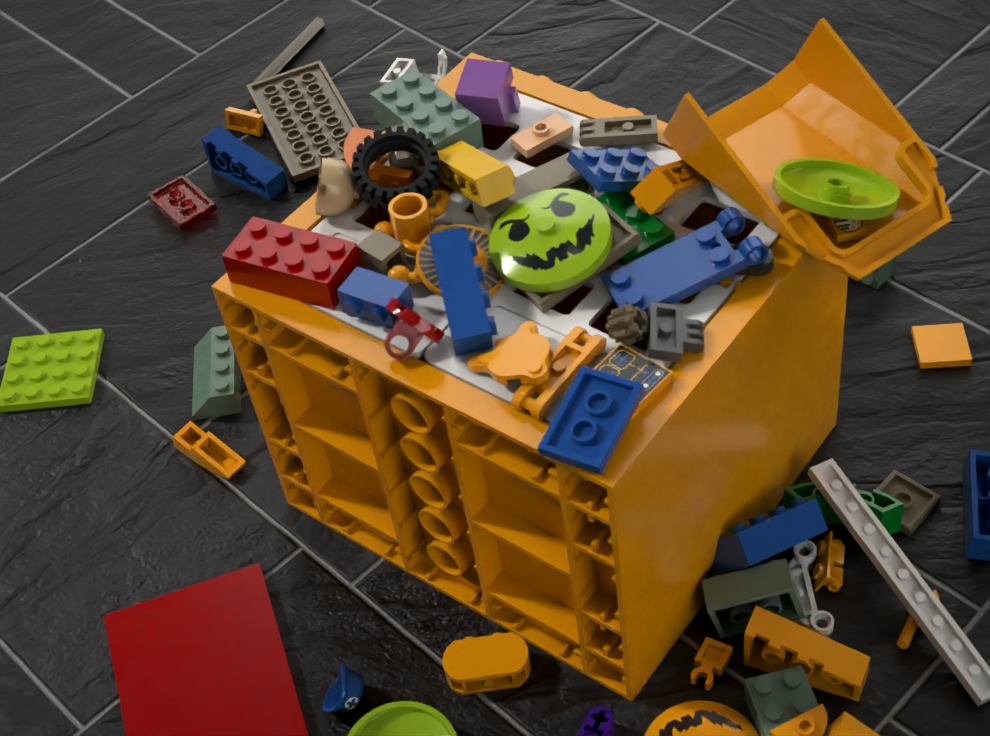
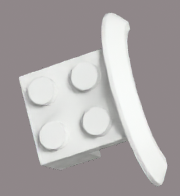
[380,49,447,86]

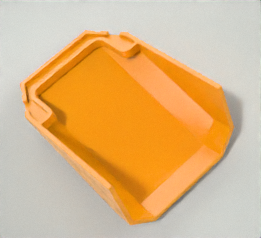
[663,18,952,281]

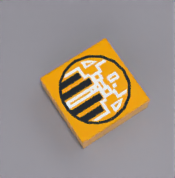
[827,217,868,243]

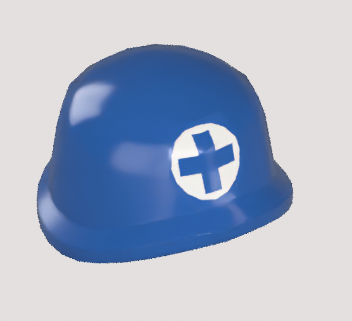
[322,663,364,713]

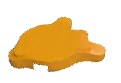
[467,321,553,386]

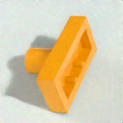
[225,107,265,137]

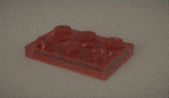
[147,174,217,231]

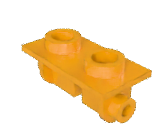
[812,531,845,592]

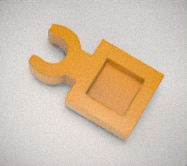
[691,637,733,691]

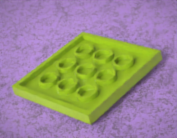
[0,328,105,413]

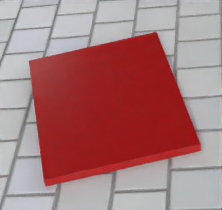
[104,563,309,736]

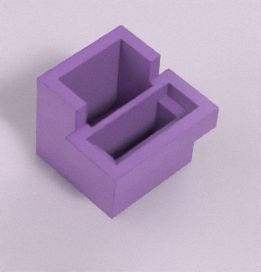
[455,58,521,127]

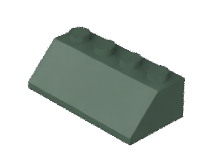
[192,326,241,420]

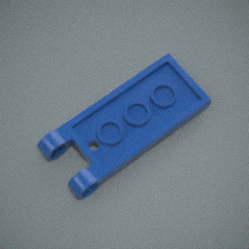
[601,207,769,316]

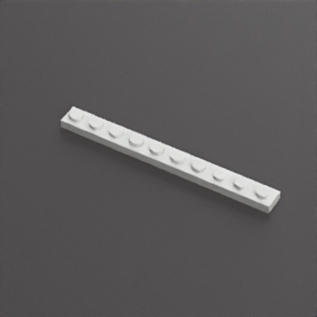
[807,458,990,706]

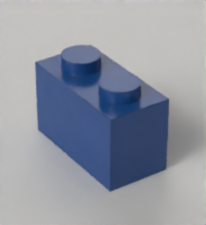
[337,266,414,329]

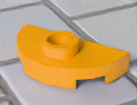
[769,703,827,736]

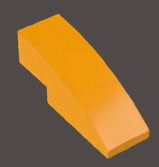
[173,421,246,480]

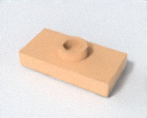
[510,113,573,159]

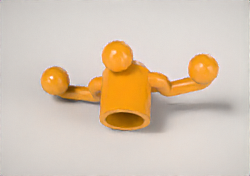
[373,189,450,284]

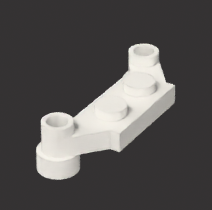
[789,540,834,638]

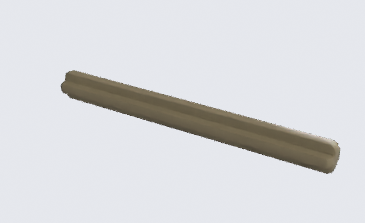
[253,17,325,83]

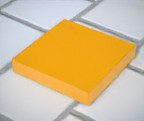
[911,323,973,369]

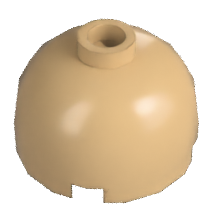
[315,157,359,216]

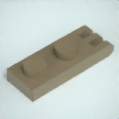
[579,115,658,147]

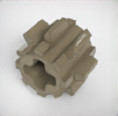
[606,303,649,346]

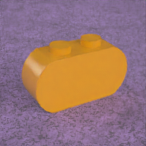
[442,632,531,695]

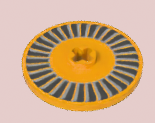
[416,224,504,297]

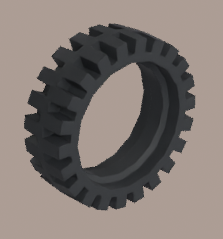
[352,126,441,212]

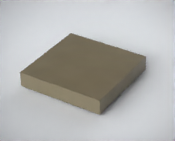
[876,469,941,536]

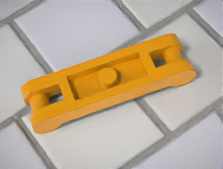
[511,326,607,420]

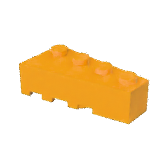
[744,605,870,702]

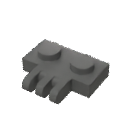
[647,301,704,363]

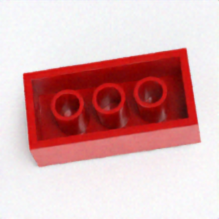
[222,216,363,310]

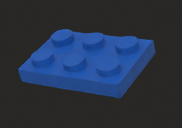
[567,147,660,192]
[537,366,645,475]

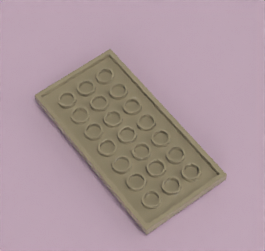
[246,60,360,183]

